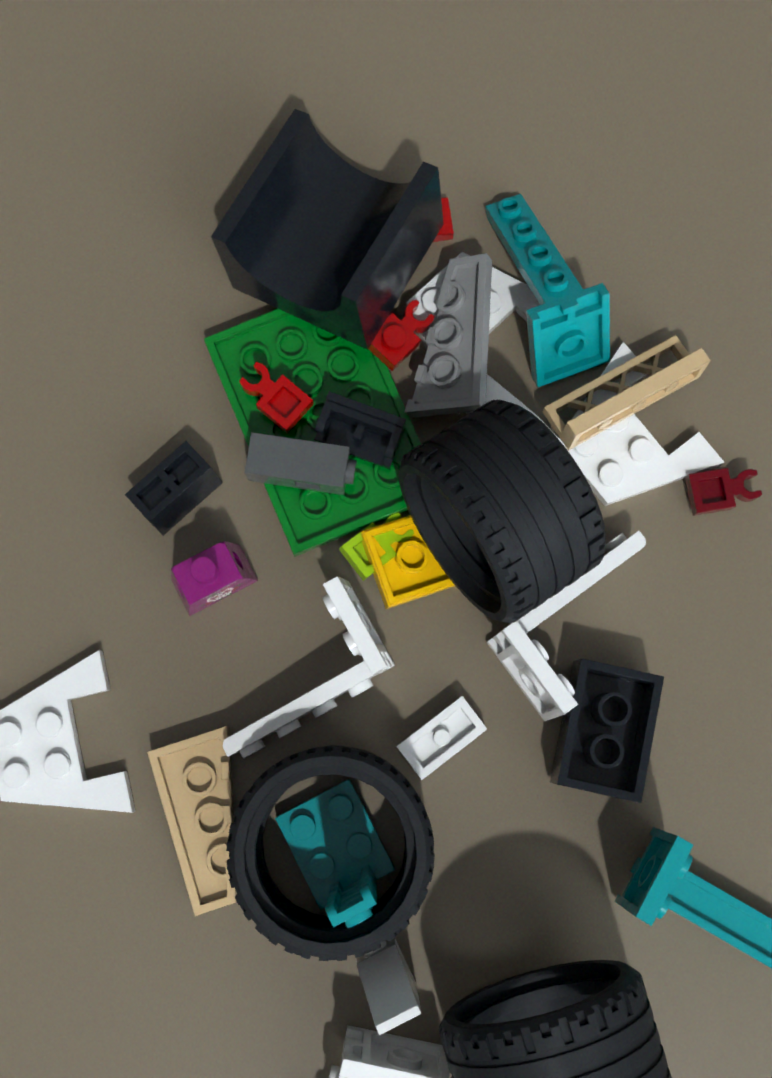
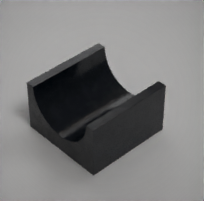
[211,109,444,350]

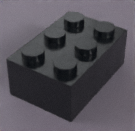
[550,658,664,803]

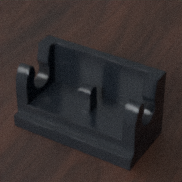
[314,391,406,470]
[125,441,223,536]

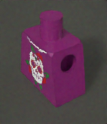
[171,541,258,616]

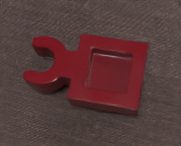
[685,468,762,516]

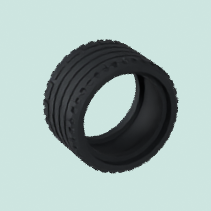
[399,399,606,623]
[226,745,435,961]
[438,960,672,1078]

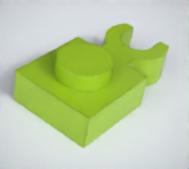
[339,513,414,581]

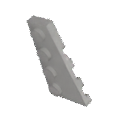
[404,253,492,418]

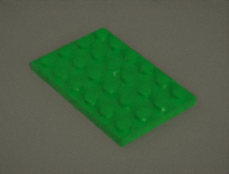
[204,309,421,557]

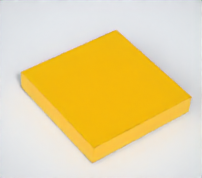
[360,515,455,609]

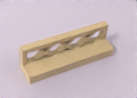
[542,335,711,451]

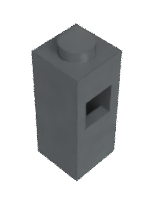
[244,432,357,495]

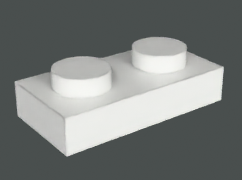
[396,696,487,780]

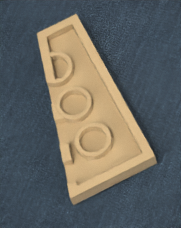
[147,726,237,916]

